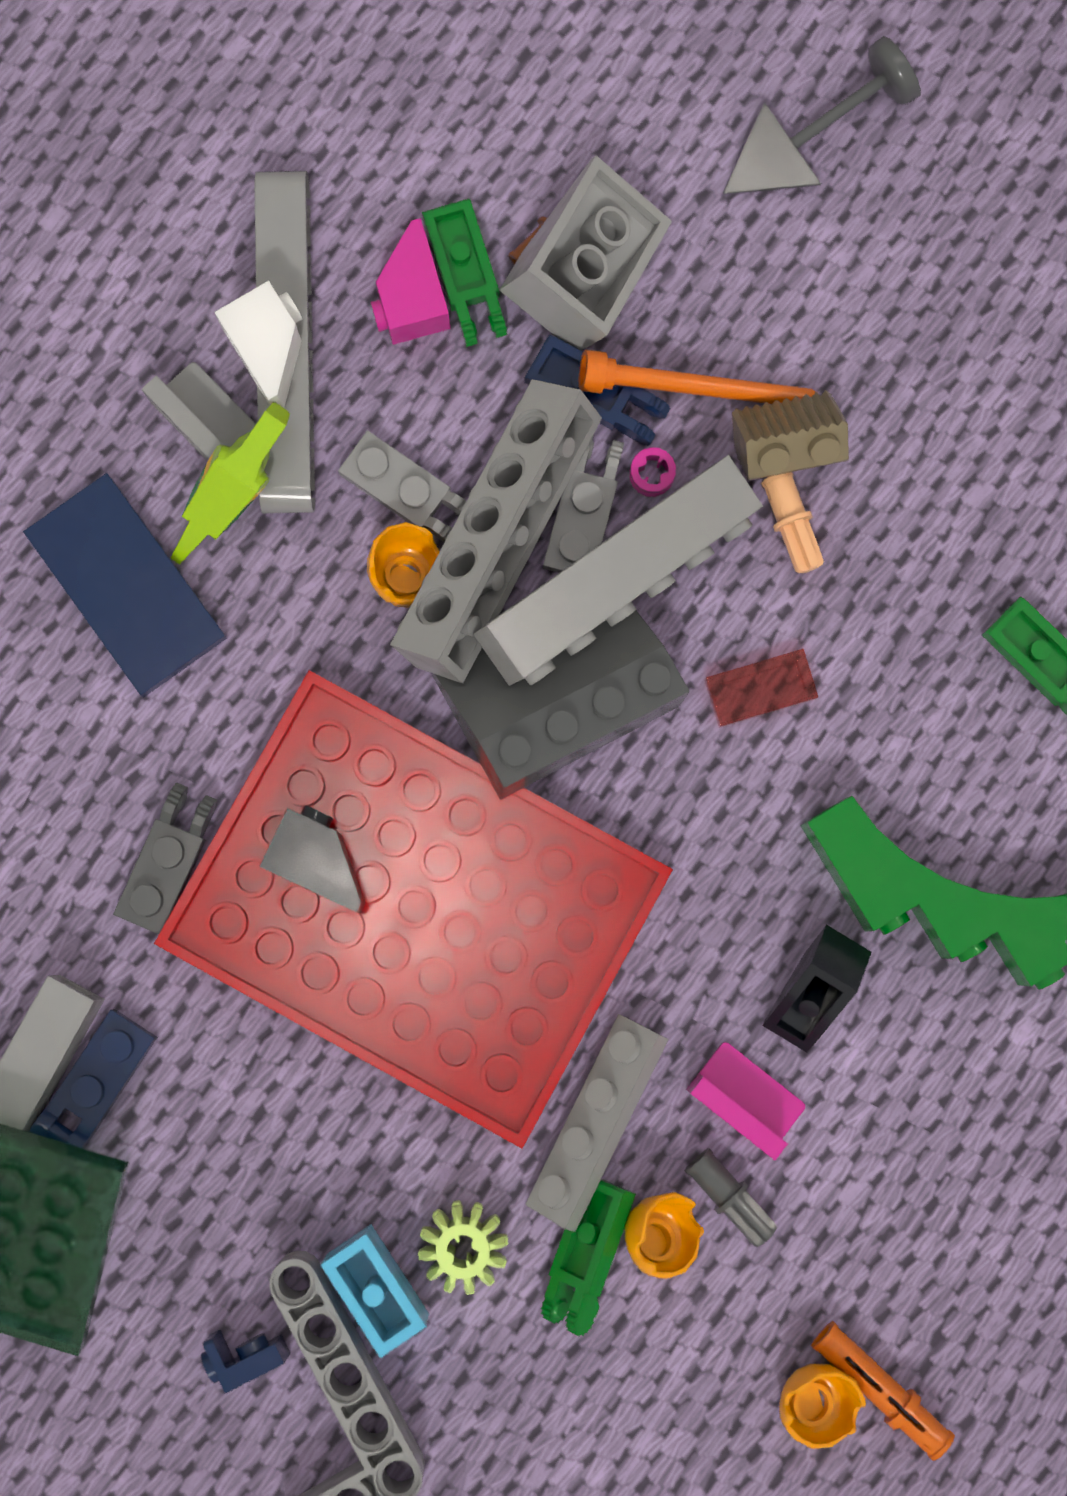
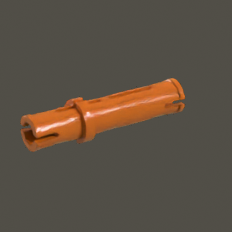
[811,1321,955,1461]

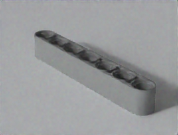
[255,171,315,514]

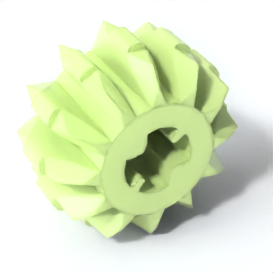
[418,1200,508,1295]

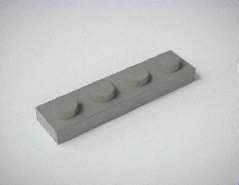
[525,1014,669,1232]

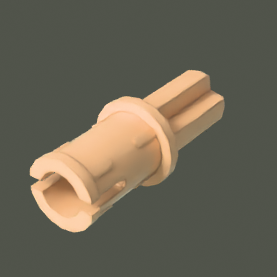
[761,472,824,573]

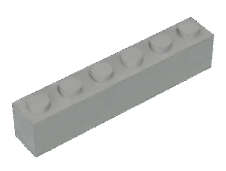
[473,455,763,686]

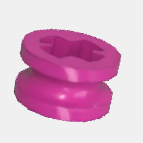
[629,447,676,497]

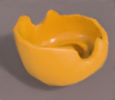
[367,522,440,608]
[624,1192,704,1279]
[779,1363,866,1449]

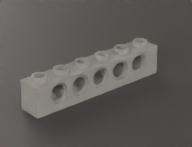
[390,379,602,684]

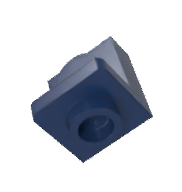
[201,1330,291,1394]

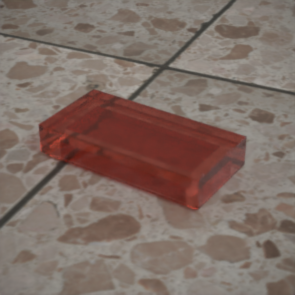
[704,649,819,728]

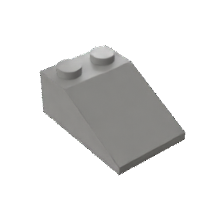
[499,155,672,351]

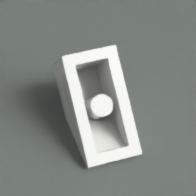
[214,280,303,408]

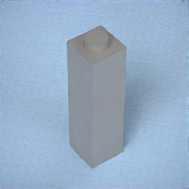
[0,975,105,1173]

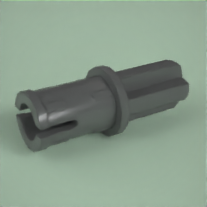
[684,1148,777,1247]

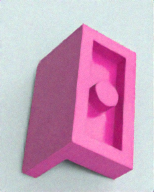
[686,1042,805,1161]

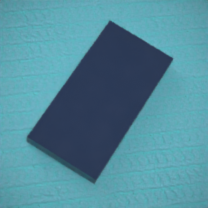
[23,473,227,698]

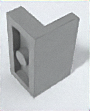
[141,362,256,461]

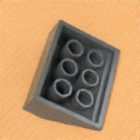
[431,610,690,800]

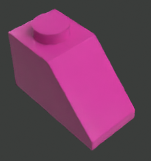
[370,218,450,345]

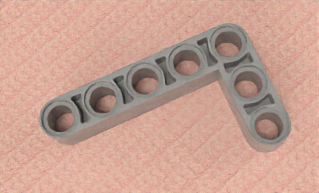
[269,1250,425,1496]

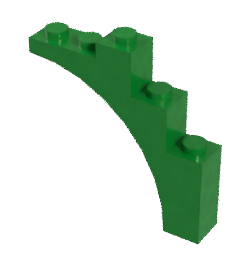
[800,796,1067,990]

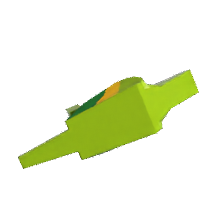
[170,402,290,564]

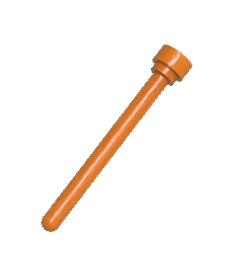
[578,350,816,404]

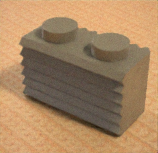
[732,390,849,481]

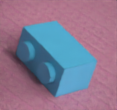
[321,1224,429,1358]

